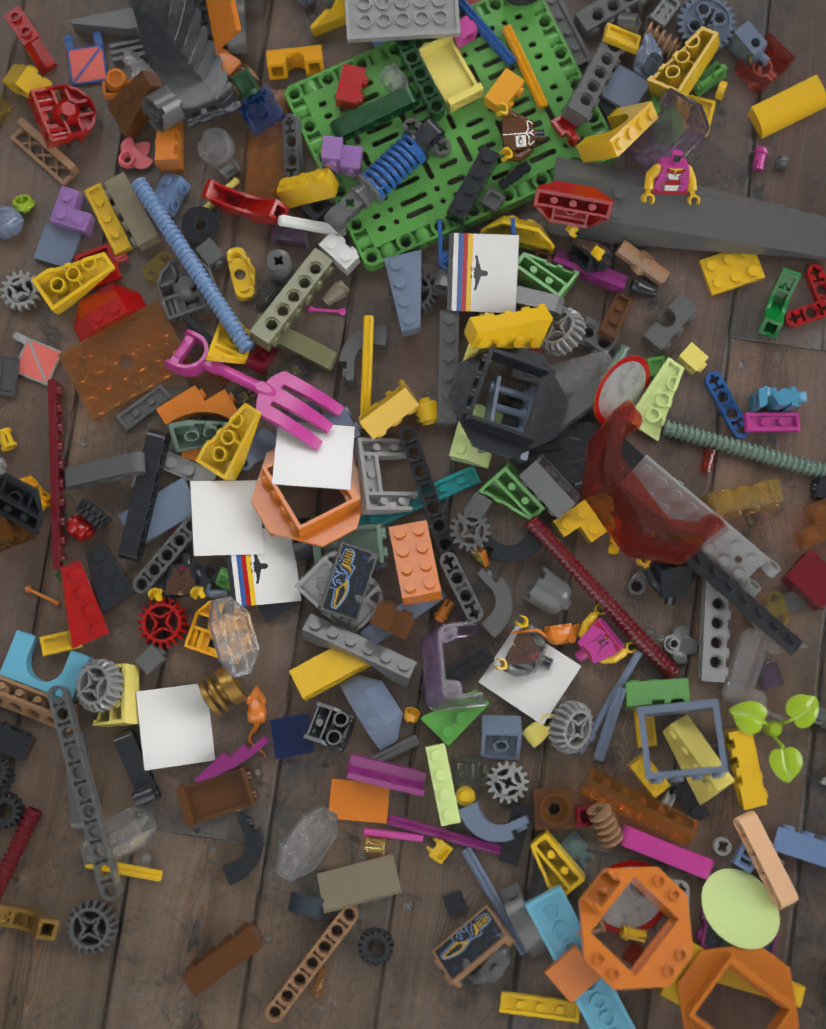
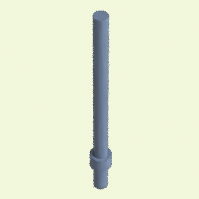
[578,650,642,755]

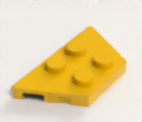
[205,320,252,364]

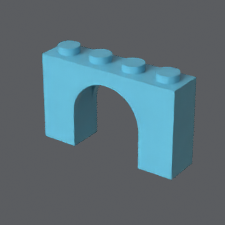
[0,630,94,702]

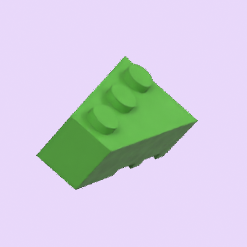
[517,252,580,297]
[478,461,546,520]
[623,678,690,710]
[420,689,489,746]

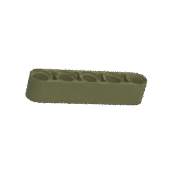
[250,313,340,372]

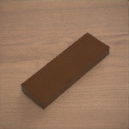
[596,292,633,342]

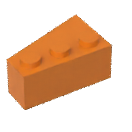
[155,120,184,174]

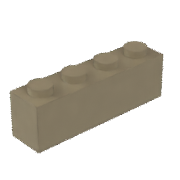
[104,172,161,251]

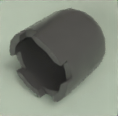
[522,566,572,615]

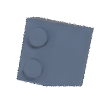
[480,715,522,760]

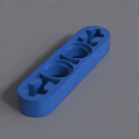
[704,372,749,440]

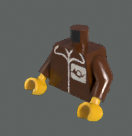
[496,102,545,162]

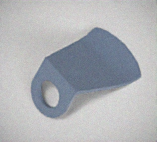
[242,428,277,471]

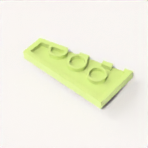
[625,357,684,442]

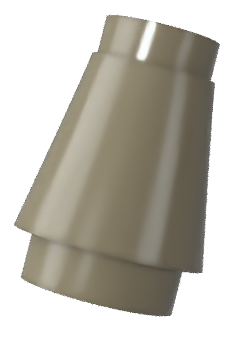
[322,280,350,306]

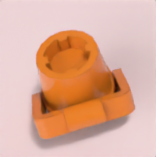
[102,68,132,100]

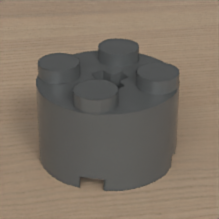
[141,85,184,132]

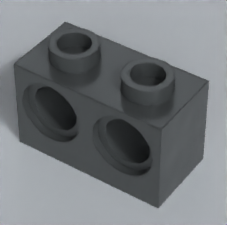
[578,316,620,359]

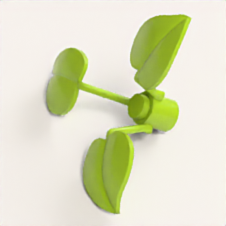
[729,694,819,783]

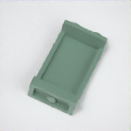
[313,523,389,564]

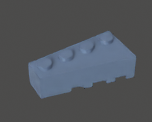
[384,250,422,337]

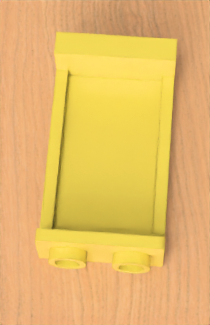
[418,37,484,113]

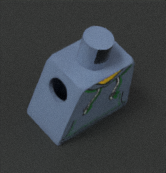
[728,21,770,67]

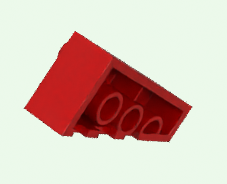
[59,559,109,649]

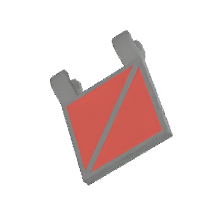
[12,332,63,386]

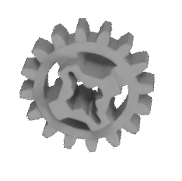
[0,270,41,312]
[486,760,529,804]

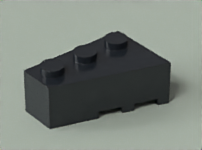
[86,543,137,614]

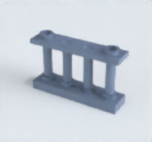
[478,376,538,464]

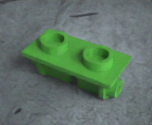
[692,61,728,97]

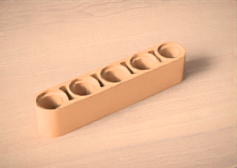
[733,810,798,910]

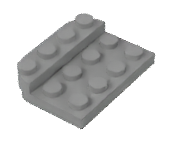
[294,549,383,634]

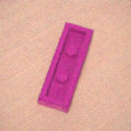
[743,412,801,433]

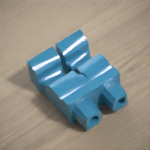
[748,386,807,412]

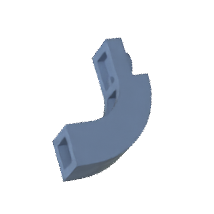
[458,802,530,842]

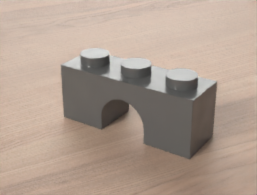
[641,294,697,354]

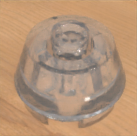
[197,128,235,166]

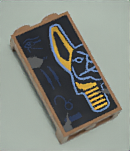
[432,905,515,988]

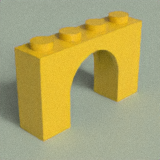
[576,101,658,163]

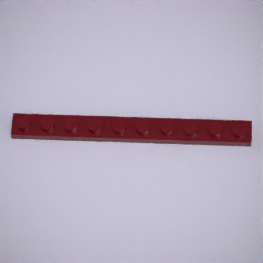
[48,379,68,571]

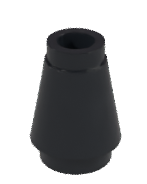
[628,277,658,298]

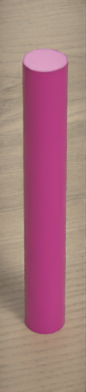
[364,828,423,842]

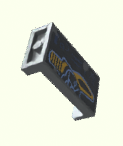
[317,542,378,623]

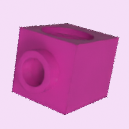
[453,15,478,49]

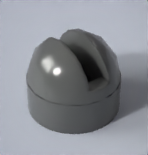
[774,155,789,171]

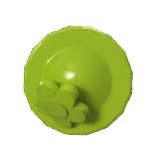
[12,194,35,214]

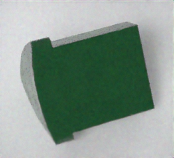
[230,67,260,99]

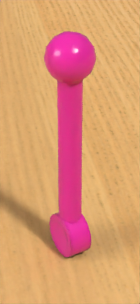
[307,305,346,316]

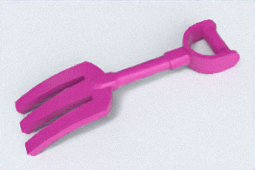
[164,329,344,451]

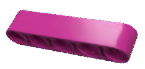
[619,824,714,880]

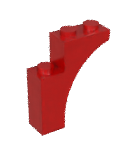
[201,179,289,225]

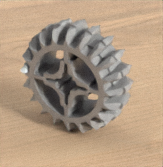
[540,307,587,357]
[74,659,125,713]
[548,700,594,754]

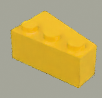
[358,379,419,440]

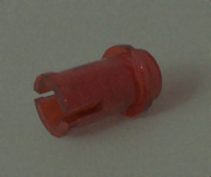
[699,448,717,473]

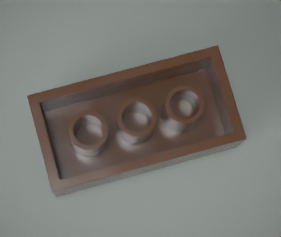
[181,921,266,997]

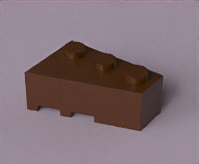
[107,70,163,138]

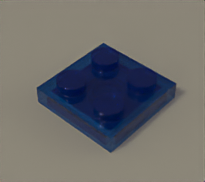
[239,84,286,137]
[269,713,315,759]

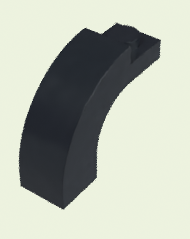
[480,530,542,563]
[222,812,264,886]

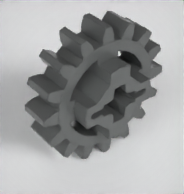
[448,510,491,552]

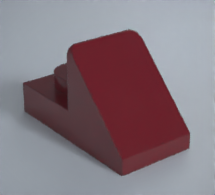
[245,345,278,375]

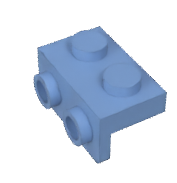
[155,172,191,217]

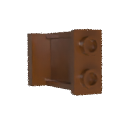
[176,766,259,827]

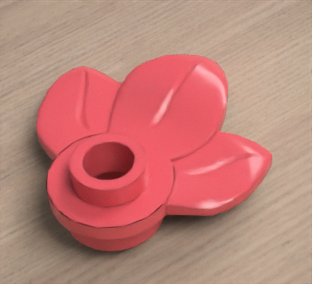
[118,137,153,170]

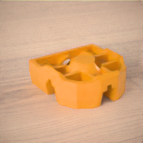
[184,598,253,666]

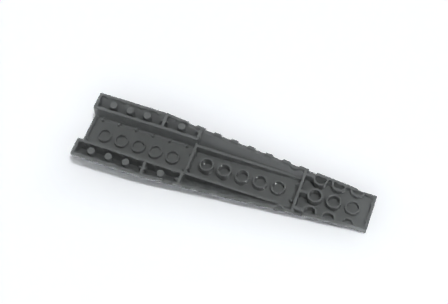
[544,157,826,260]

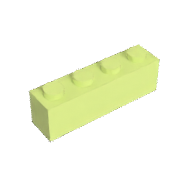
[425,742,461,826]

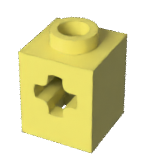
[676,342,709,375]

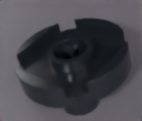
[181,206,219,245]

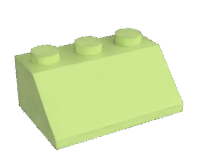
[449,404,503,469]

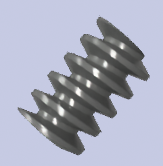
[266,249,294,283]

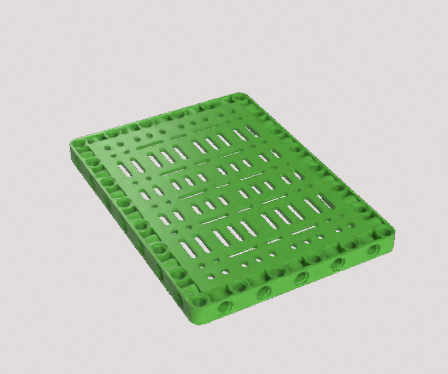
[285,0,616,271]

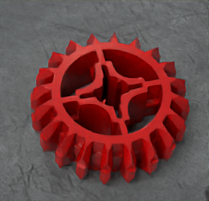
[136,597,190,649]

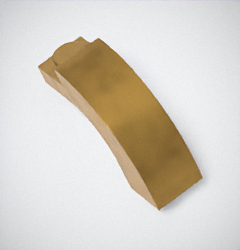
[0,903,60,941]

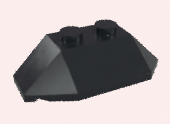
[0,473,44,535]

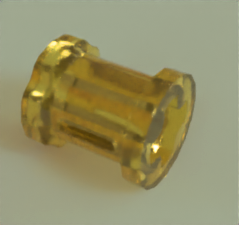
[364,836,386,856]

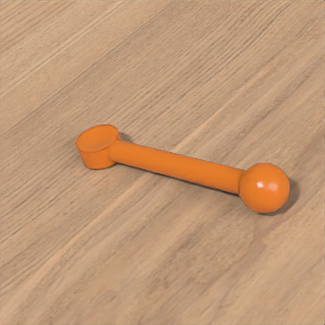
[24,585,61,606]

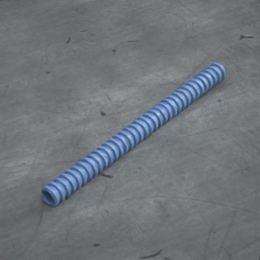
[131,177,254,353]

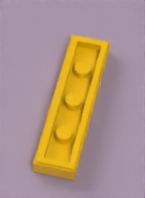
[84,183,133,256]
[499,990,580,1023]

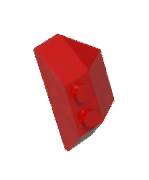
[533,181,614,229]
[73,283,148,345]

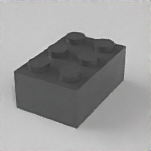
[519,454,581,519]

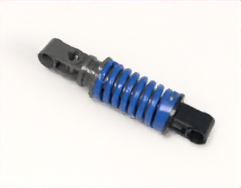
[324,118,445,232]

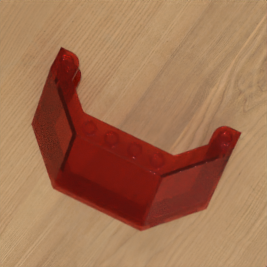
[580,399,730,565]

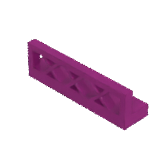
[552,249,628,293]
[346,753,427,796]

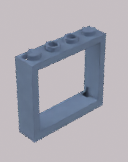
[637,699,728,784]

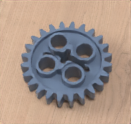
[675,0,736,51]

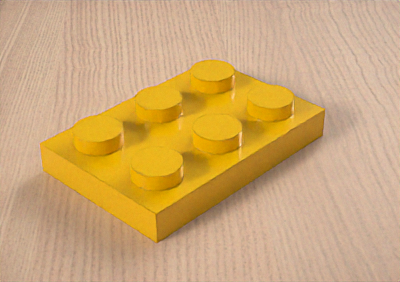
[698,252,765,296]

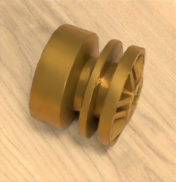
[197,664,247,717]

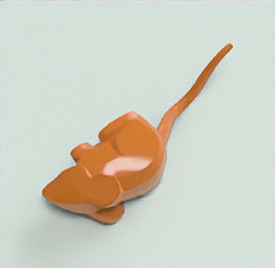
[510,623,580,645]
[246,685,267,758]

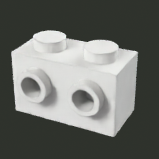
[319,231,360,276]

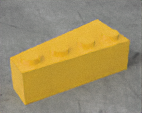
[647,26,720,106]
[464,304,553,348]
[723,727,768,810]

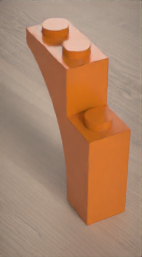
[156,385,238,428]

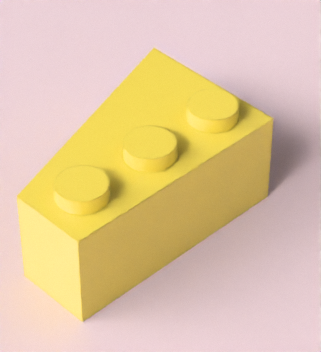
[92,663,139,727]

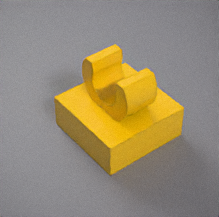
[426,838,453,864]

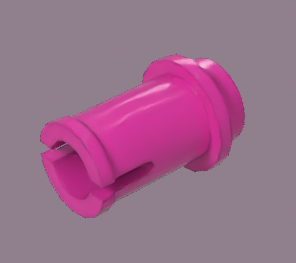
[751,146,768,172]

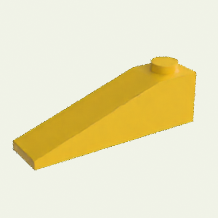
[310,0,346,37]
[31,252,115,315]
[196,403,262,480]

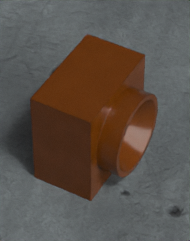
[532,786,575,830]

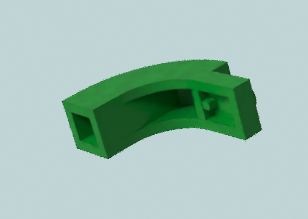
[758,267,801,339]

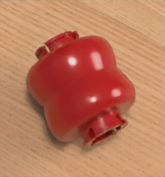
[66,514,95,542]

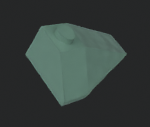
[168,420,228,452]

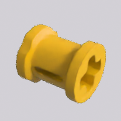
[0,427,18,452]

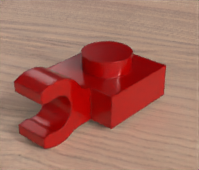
[550,115,581,148]

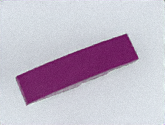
[195,734,270,782]

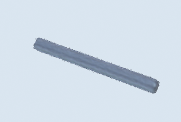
[462,847,528,955]

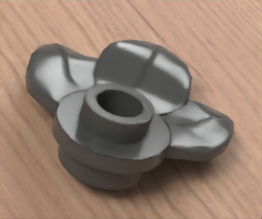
[662,625,699,664]

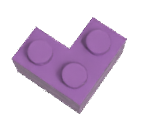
[321,136,363,177]
[50,186,96,238]

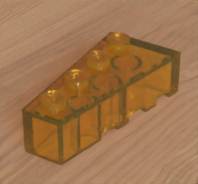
[700,478,785,519]

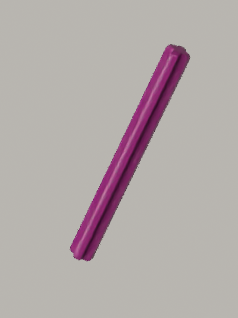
[387,814,502,855]

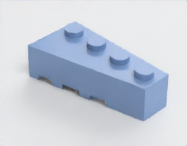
[773,824,826,867]

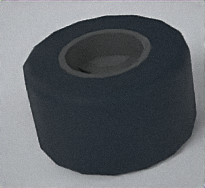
[287,891,324,919]

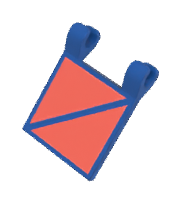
[64,31,108,87]

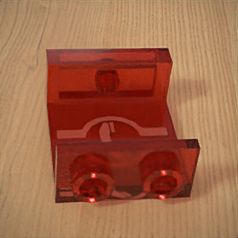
[734,32,795,95]

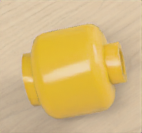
[415,397,438,426]

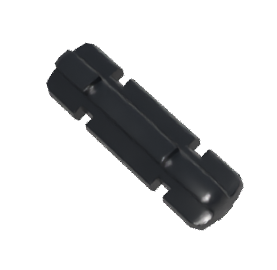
[498,161,531,191]

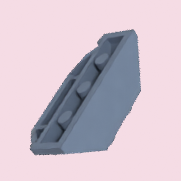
[340,675,403,751]

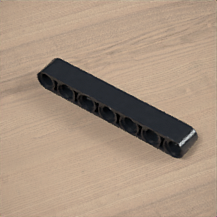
[118,429,171,562]

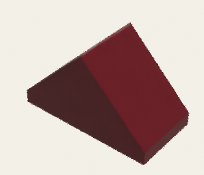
[574,804,593,828]

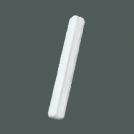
[278,215,347,237]

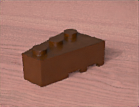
[0,518,35,552]

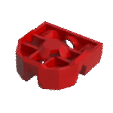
[28,84,97,148]

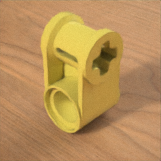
[522,713,553,748]

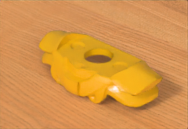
[227,247,256,301]

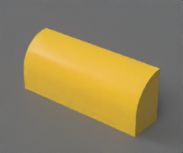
[747,75,826,139]
[289,634,371,701]

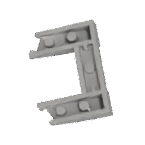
[353,437,418,515]
[131,451,219,489]

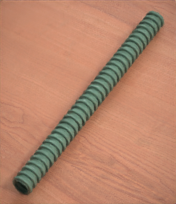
[662,420,826,479]

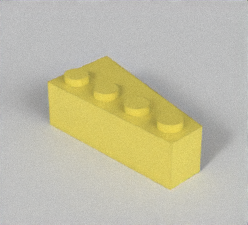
[663,714,735,805]

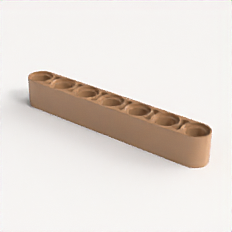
[265,905,359,1023]

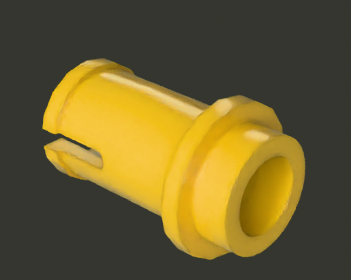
[620,924,647,943]

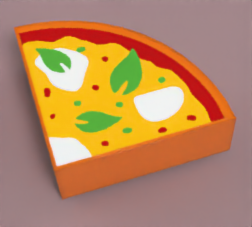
[469,546,490,568]

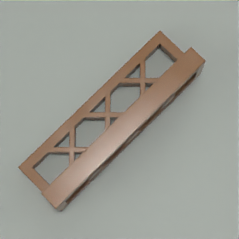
[10,117,80,187]

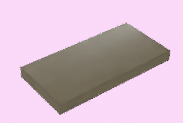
[317,854,402,913]

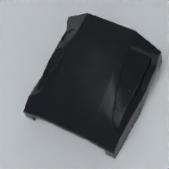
[303,701,356,754]

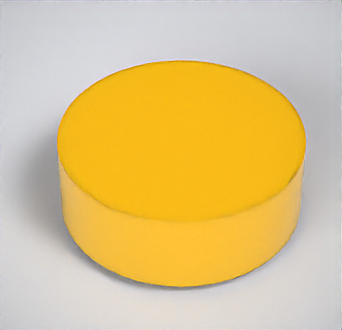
[715,81,728,101]

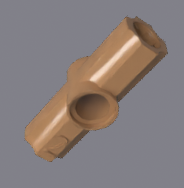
[614,240,670,286]

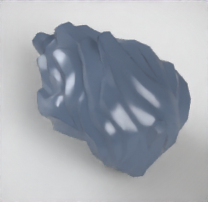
[633,32,663,80]
[0,206,24,240]

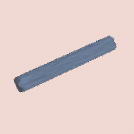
[594,686,626,761]

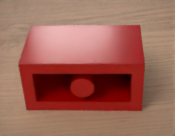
[335,64,369,110]

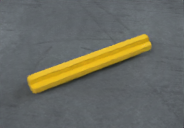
[85,857,163,882]

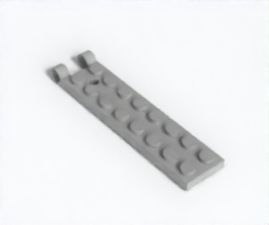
[621,454,781,597]

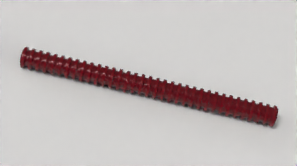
[525,515,679,680]
[0,806,43,902]

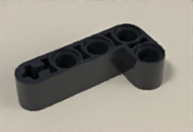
[113,728,162,808]

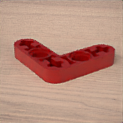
[784,264,826,329]

